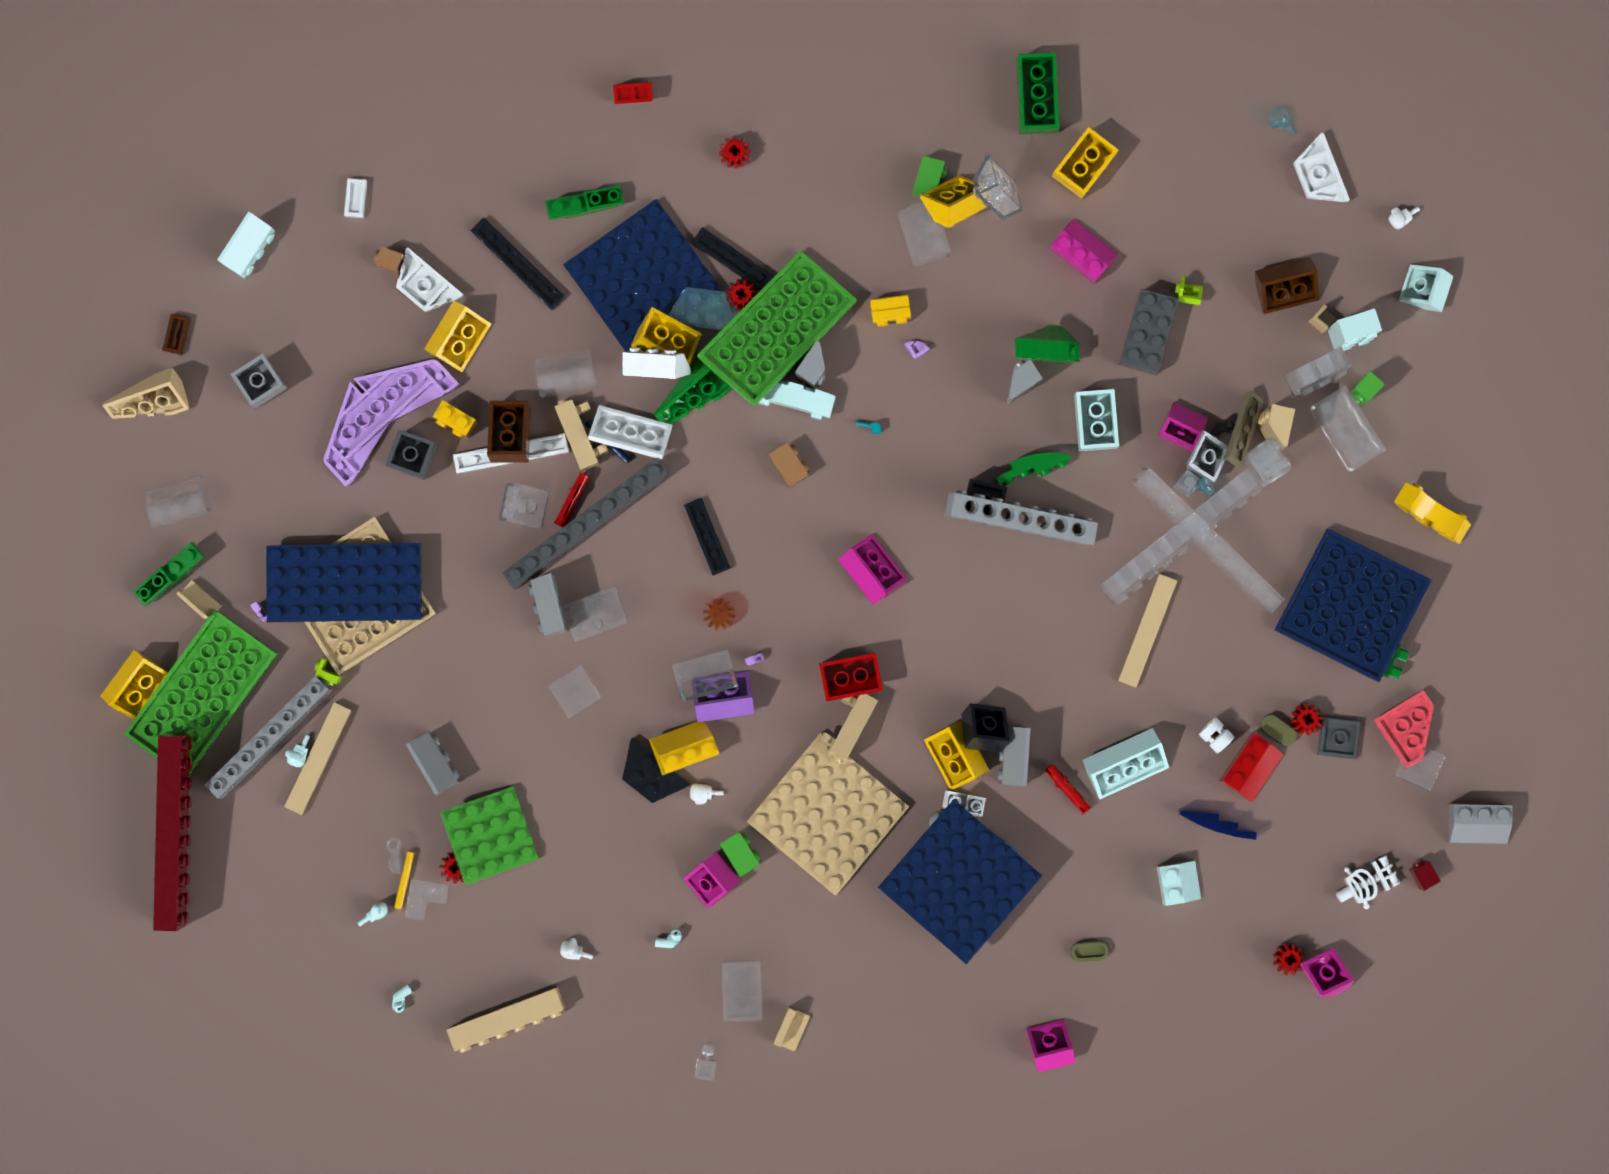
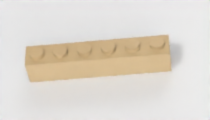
[447,987,565,1053]

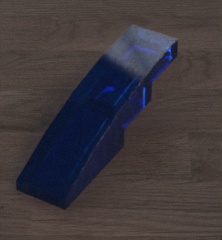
[1178,810,1257,840]

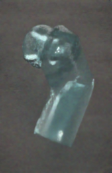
[1198,479,1214,497]

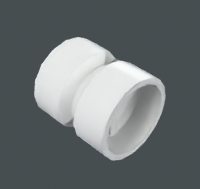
[1198,717,1235,754]

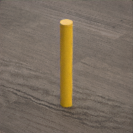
[394,851,415,910]

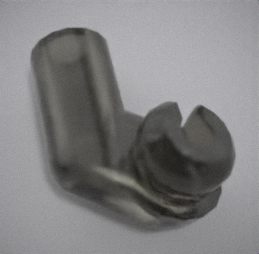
[1210,420,1235,439]

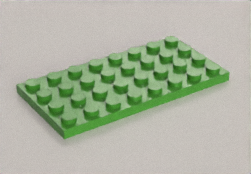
[697,250,857,407]
[123,609,278,776]

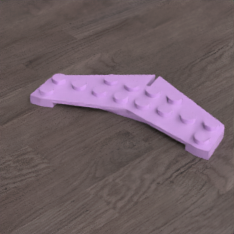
[324,360,460,487]

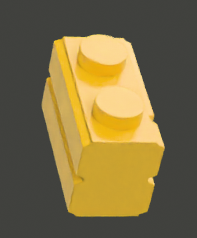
[870,295,911,327]

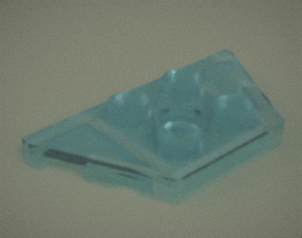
[668,287,733,330]

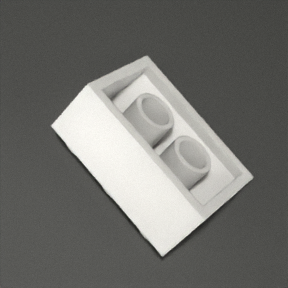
[623,347,691,379]

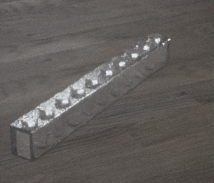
[1099,467,1264,604]
[1131,467,1285,613]

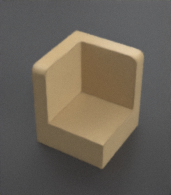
[1308,304,1336,334]

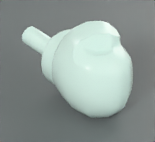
[285,735,310,767]
[357,902,388,926]

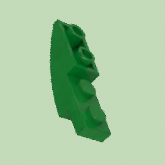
[545,185,625,220]
[995,453,1071,486]
[133,542,205,606]

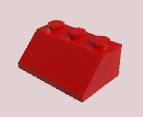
[819,653,883,702]
[1219,733,1284,802]

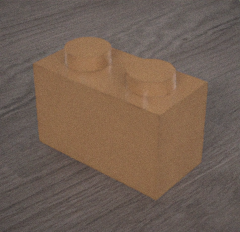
[768,442,810,488]

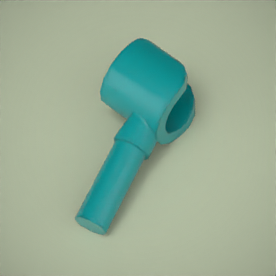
[855,421,882,434]

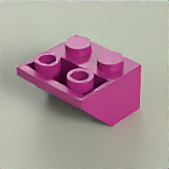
[1157,402,1208,453]

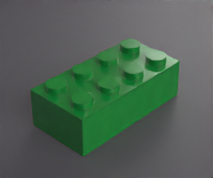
[1016,53,1059,135]

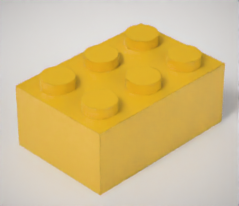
[1052,127,1119,199]

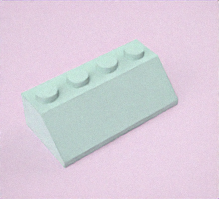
[1083,728,1169,799]

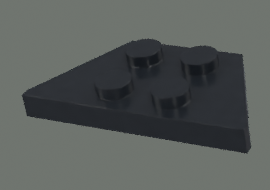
[622,738,690,803]

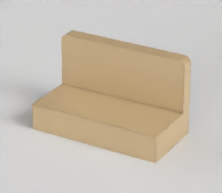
[176,580,222,619]
[773,1007,810,1051]

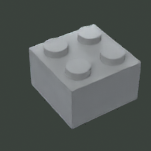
[230,353,287,409]

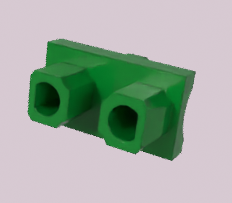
[1382,644,1409,679]

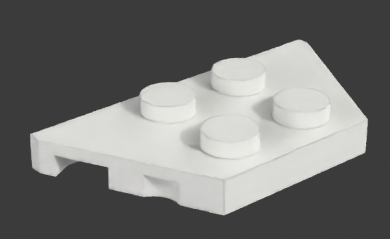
[1293,133,1350,203]
[396,247,464,313]

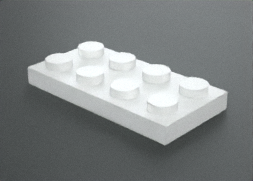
[588,405,673,459]

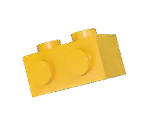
[433,400,478,438]

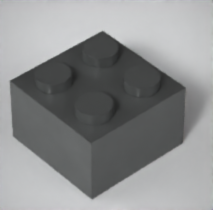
[386,429,438,480]

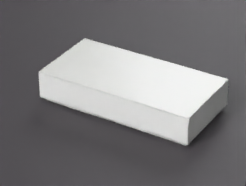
[344,178,367,218]

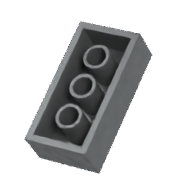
[1119,289,1179,375]

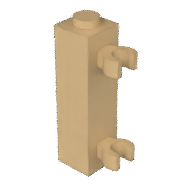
[554,398,609,472]
[820,694,878,764]

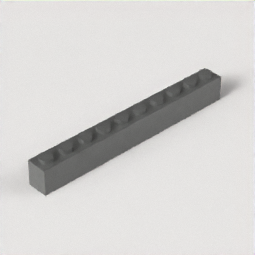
[502,458,669,590]

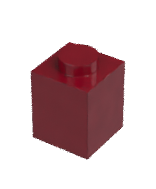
[1409,859,1441,891]

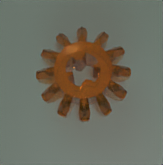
[703,598,736,631]

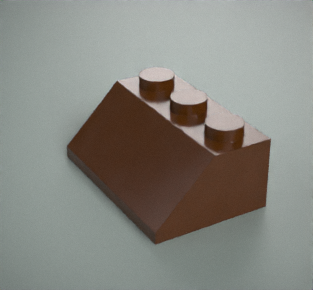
[1255,257,1319,314]

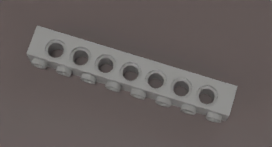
[945,490,1098,546]
[205,676,332,799]

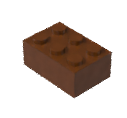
[487,401,531,463]

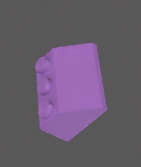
[692,671,755,722]

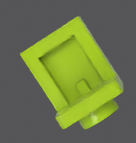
[1175,276,1203,305]
[314,657,343,686]

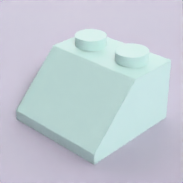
[1399,264,1454,312]
[1157,860,1201,906]

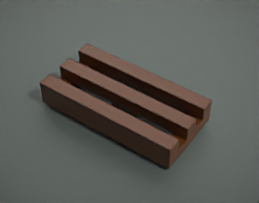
[162,314,191,355]

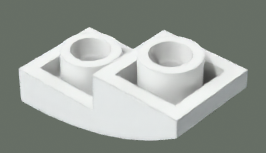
[942,790,986,817]

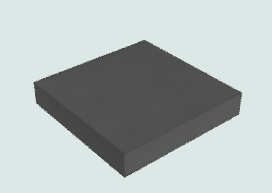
[1317,717,1361,760]

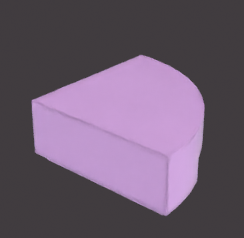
[904,341,931,360]
[250,602,267,622]
[745,652,765,666]

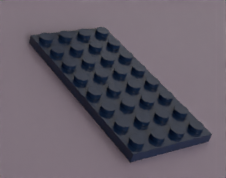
[266,543,422,623]

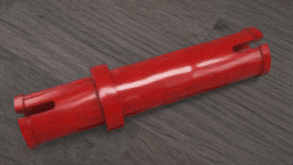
[554,472,590,527]
[1044,763,1092,815]

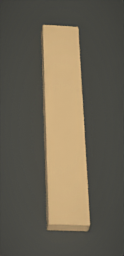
[1118,574,1177,688]
[284,702,352,815]

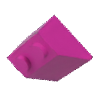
[683,851,740,908]
[1026,1019,1075,1072]

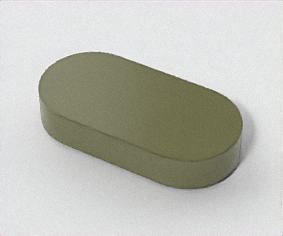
[1260,715,1296,746]
[1070,941,1109,962]

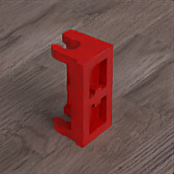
[613,82,653,104]

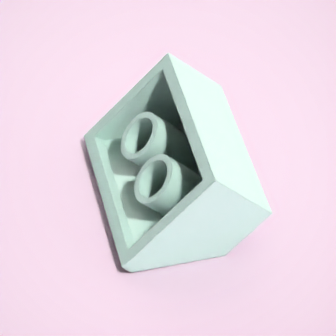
[217,212,275,278]

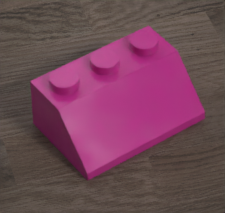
[1049,219,1118,284]
[838,534,907,605]

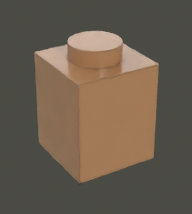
[374,246,405,275]

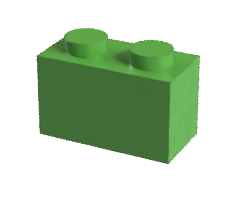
[912,155,947,198]
[1348,371,1384,406]
[720,831,761,877]

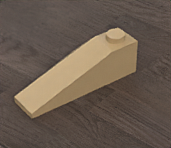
[102,367,189,419]

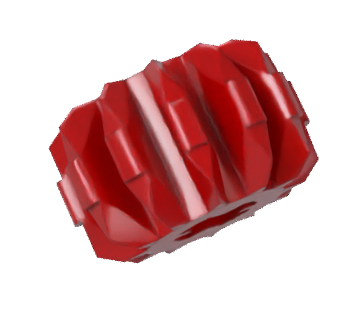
[719,136,751,169]
[726,279,758,311]
[1290,703,1324,736]
[439,852,464,884]
[1273,943,1306,976]

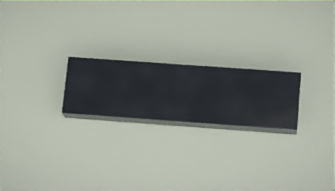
[684,498,731,576]

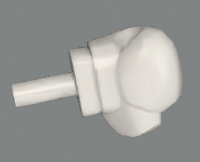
[1388,207,1420,229]
[690,784,724,805]
[560,938,593,960]

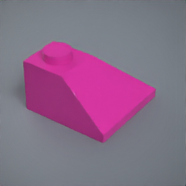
[1300,948,1354,998]

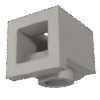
[1173,469,1200,498]

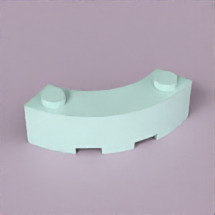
[759,381,836,420]

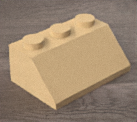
[1257,404,1295,453]

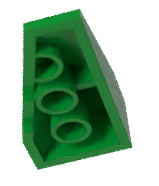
[1015,325,1080,365]
[654,358,732,424]

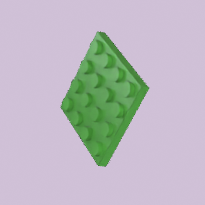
[440,787,539,885]

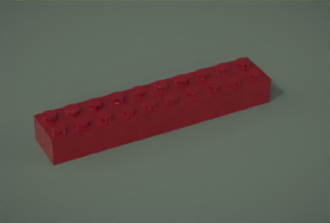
[153,733,193,931]

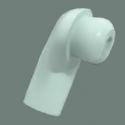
[655,929,682,948]
[392,984,413,1013]

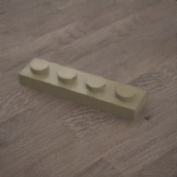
[1224,391,1264,467]

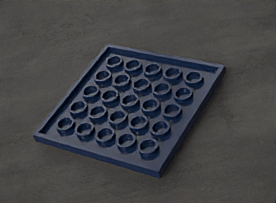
[563,199,723,352]
[1274,528,1432,683]
[878,799,1043,965]

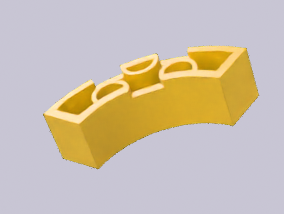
[1394,482,1471,544]

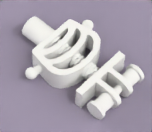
[1335,855,1401,909]

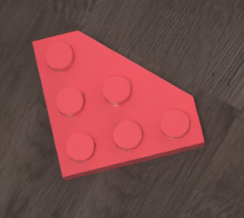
[1374,690,1434,769]

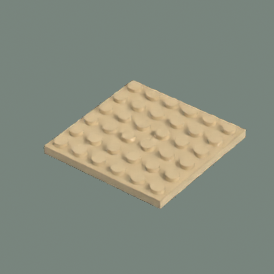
[305,517,436,675]
[747,733,909,896]

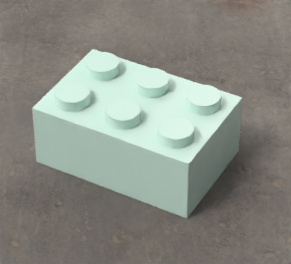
[1328,309,1382,352]
[1074,389,1119,452]

